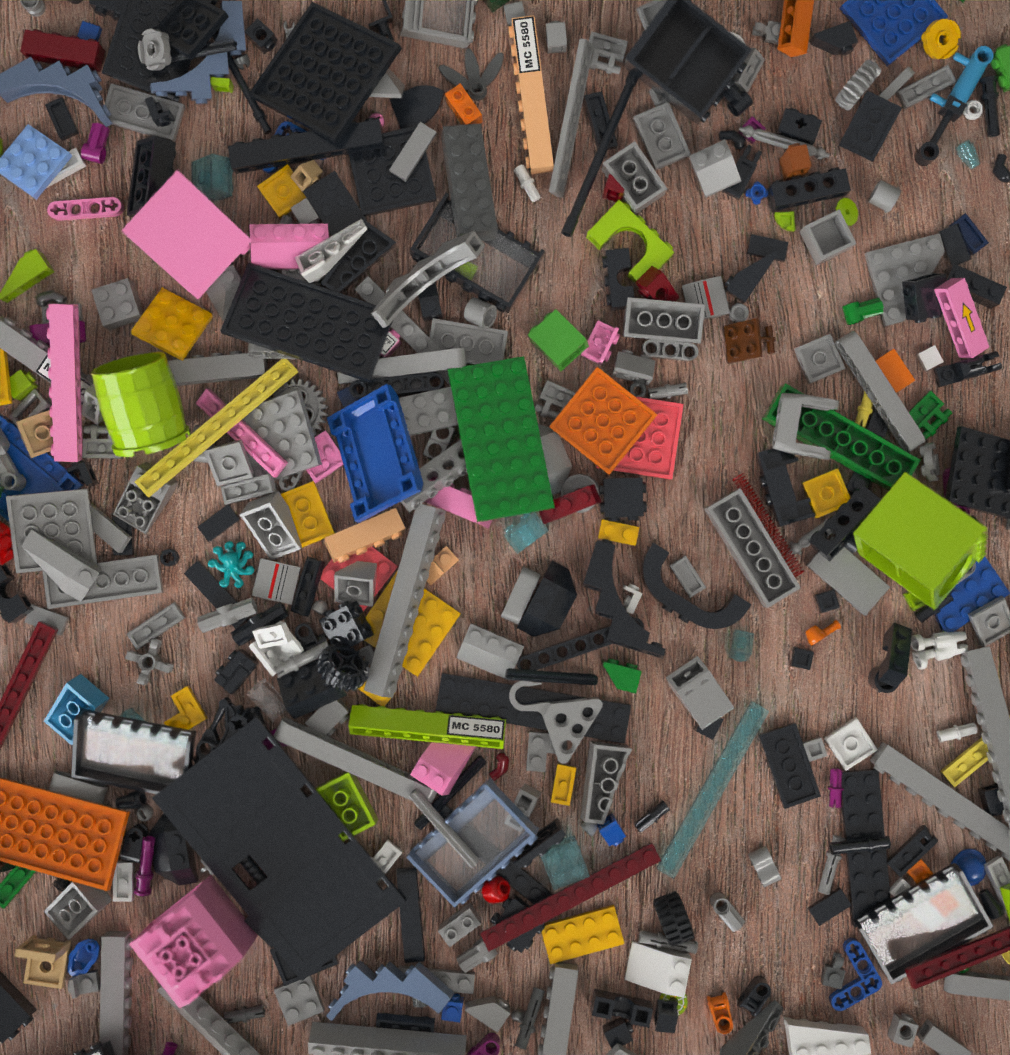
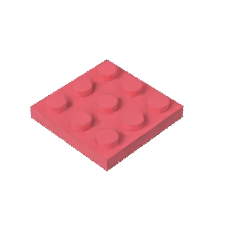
[320,546,399,612]

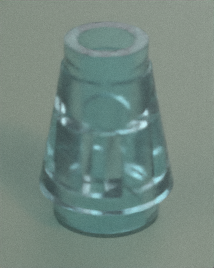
[955,139,981,170]

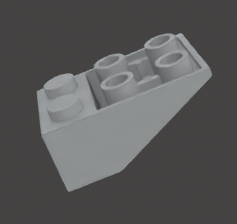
[113,462,179,534]
[666,656,734,730]

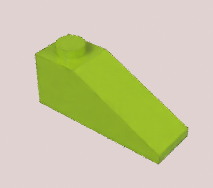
[0,249,55,303]

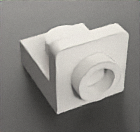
[622,583,643,614]

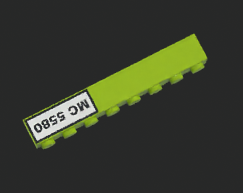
[348,704,506,749]

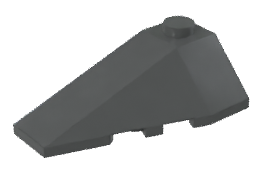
[719,1000,784,1055]

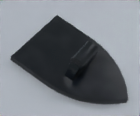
[390,85,445,129]

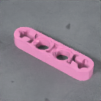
[47,197,124,221]

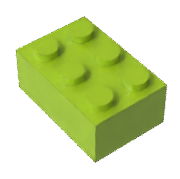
[316,772,379,841]

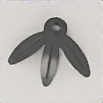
[438,48,504,101]

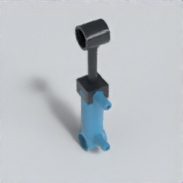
[914,46,993,166]

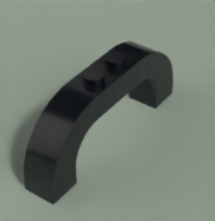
[641,543,752,629]

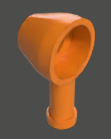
[805,620,841,646]

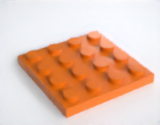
[549,367,657,475]

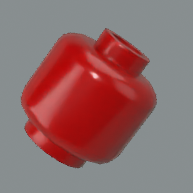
[482,876,510,904]

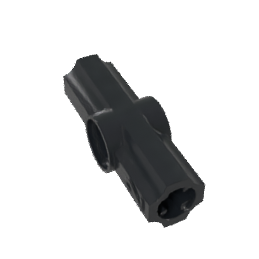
[231,602,289,646]

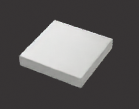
[824,717,878,771]

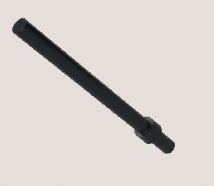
[212,32,272,134]

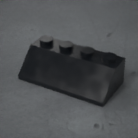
[126,136,176,217]

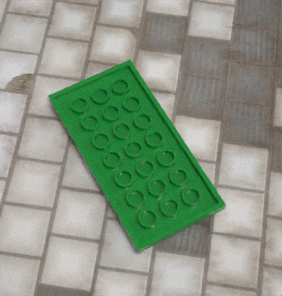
[448,356,555,522]

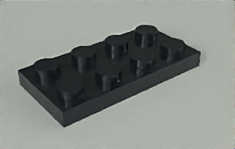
[758,722,821,809]

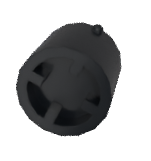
[868,666,897,693]

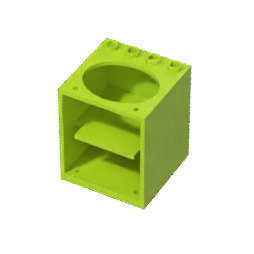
[854,472,988,610]

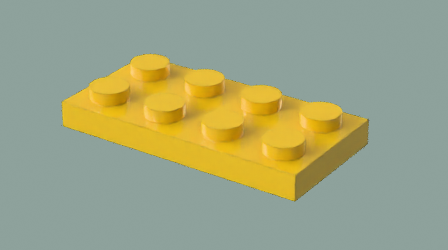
[542,905,625,964]

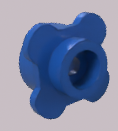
[745,182,769,205]

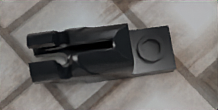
[933,351,1002,388]

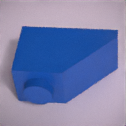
[597,813,626,846]

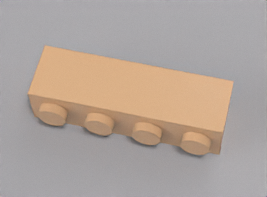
[324,508,406,563]

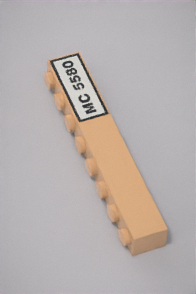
[508,15,554,174]

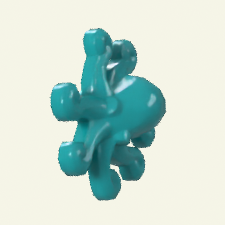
[208,541,255,588]

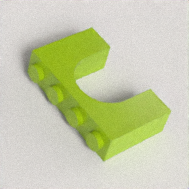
[586,200,675,287]

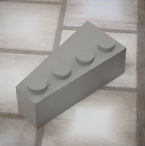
[580,741,632,824]

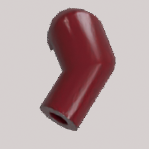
[489,753,510,781]

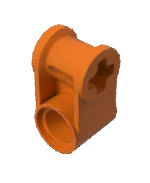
[706,992,733,1034]

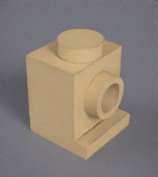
[290,160,323,192]

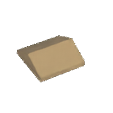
[16,410,53,458]

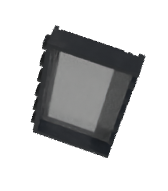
[410,193,545,313]
[71,709,196,794]
[853,862,994,985]

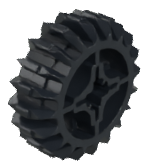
[317,643,370,692]

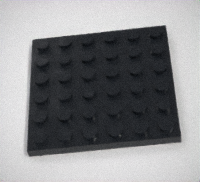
[249,2,402,143]

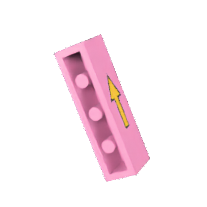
[934,278,989,358]

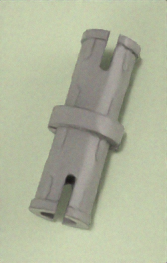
[648,382,688,399]

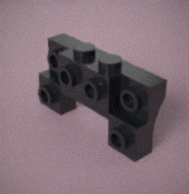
[756,448,815,527]

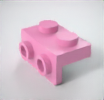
[581,320,620,365]

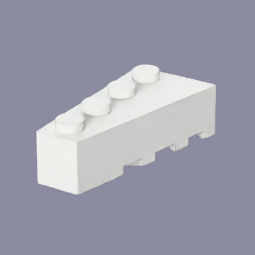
[784,1017,871,1055]

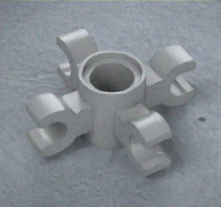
[125,638,174,685]

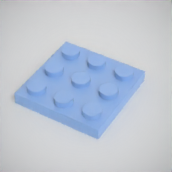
[0,124,72,200]

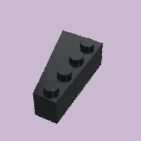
[321,220,396,294]

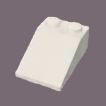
[625,941,692,998]

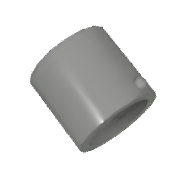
[868,179,901,213]
[464,297,497,329]

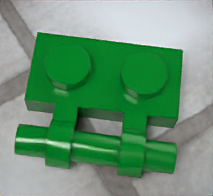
[908,390,952,441]

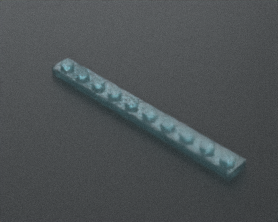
[656,701,769,879]

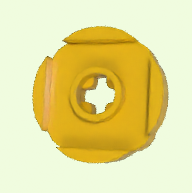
[921,19,961,59]

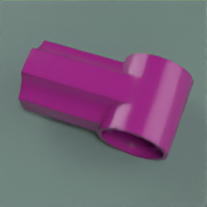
[81,123,110,164]

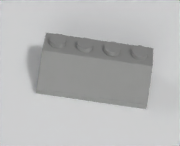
[622,297,705,344]

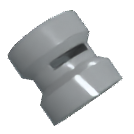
[20,0,46,17]

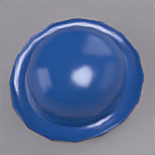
[951,849,986,886]

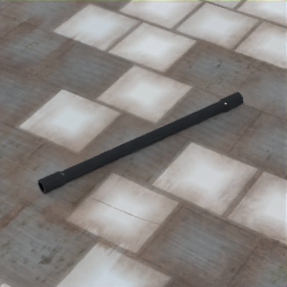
[561,71,639,237]

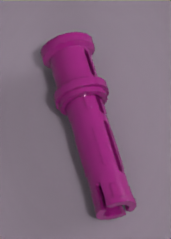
[134,836,155,896]

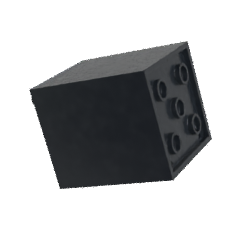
[625,0,752,125]

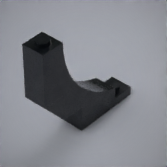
[583,539,666,659]

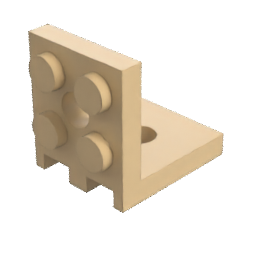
[15,935,71,989]

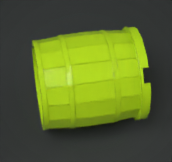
[91,352,191,457]

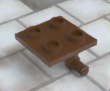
[724,318,776,364]

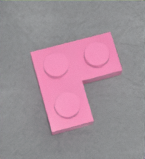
[307,430,344,484]

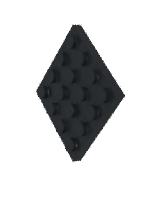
[349,126,437,217]
[945,426,1010,520]

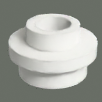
[963,100,983,120]

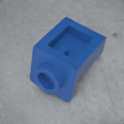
[441,993,464,1023]

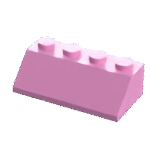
[249,224,329,270]

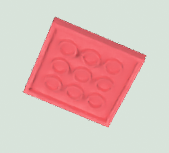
[596,397,684,480]

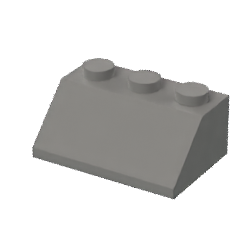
[456,623,524,680]

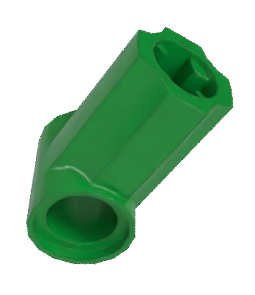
[842,298,884,325]

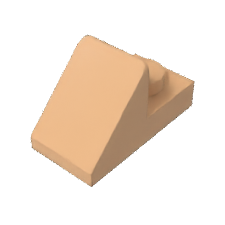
[427,546,459,585]

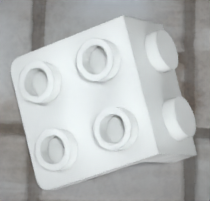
[249,621,304,677]

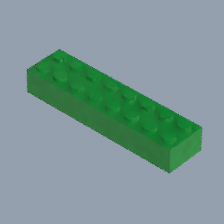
[762,383,920,491]

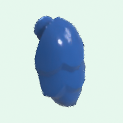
[68,939,100,976]

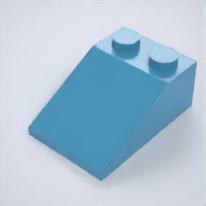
[44,674,110,746]

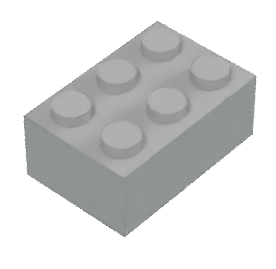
[601,141,667,215]

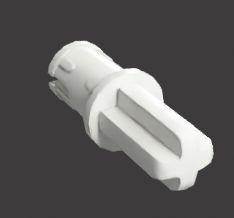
[513,164,541,202]
[937,722,978,743]

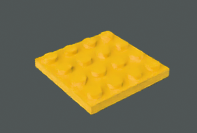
[364,571,461,677]

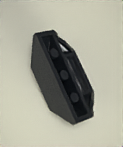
[517,561,577,637]
[148,813,199,886]

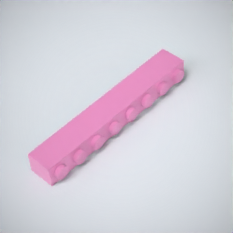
[46,303,83,462]

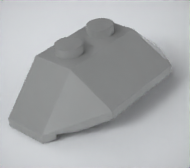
[538,424,572,495]

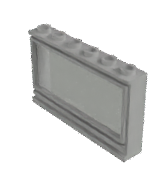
[400,0,477,49]

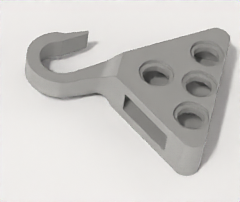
[509,681,603,764]

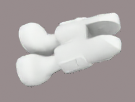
[911,631,968,670]

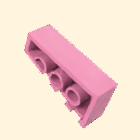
[424,477,492,529]

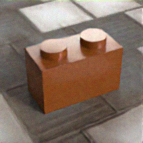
[779,143,812,181]

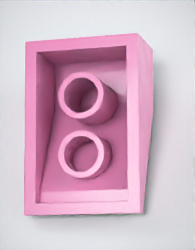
[410,742,476,795]

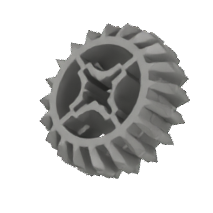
[835,59,881,111]

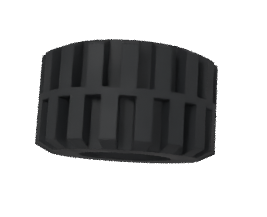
[653,891,694,947]

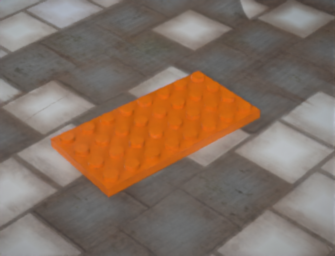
[0,777,130,891]

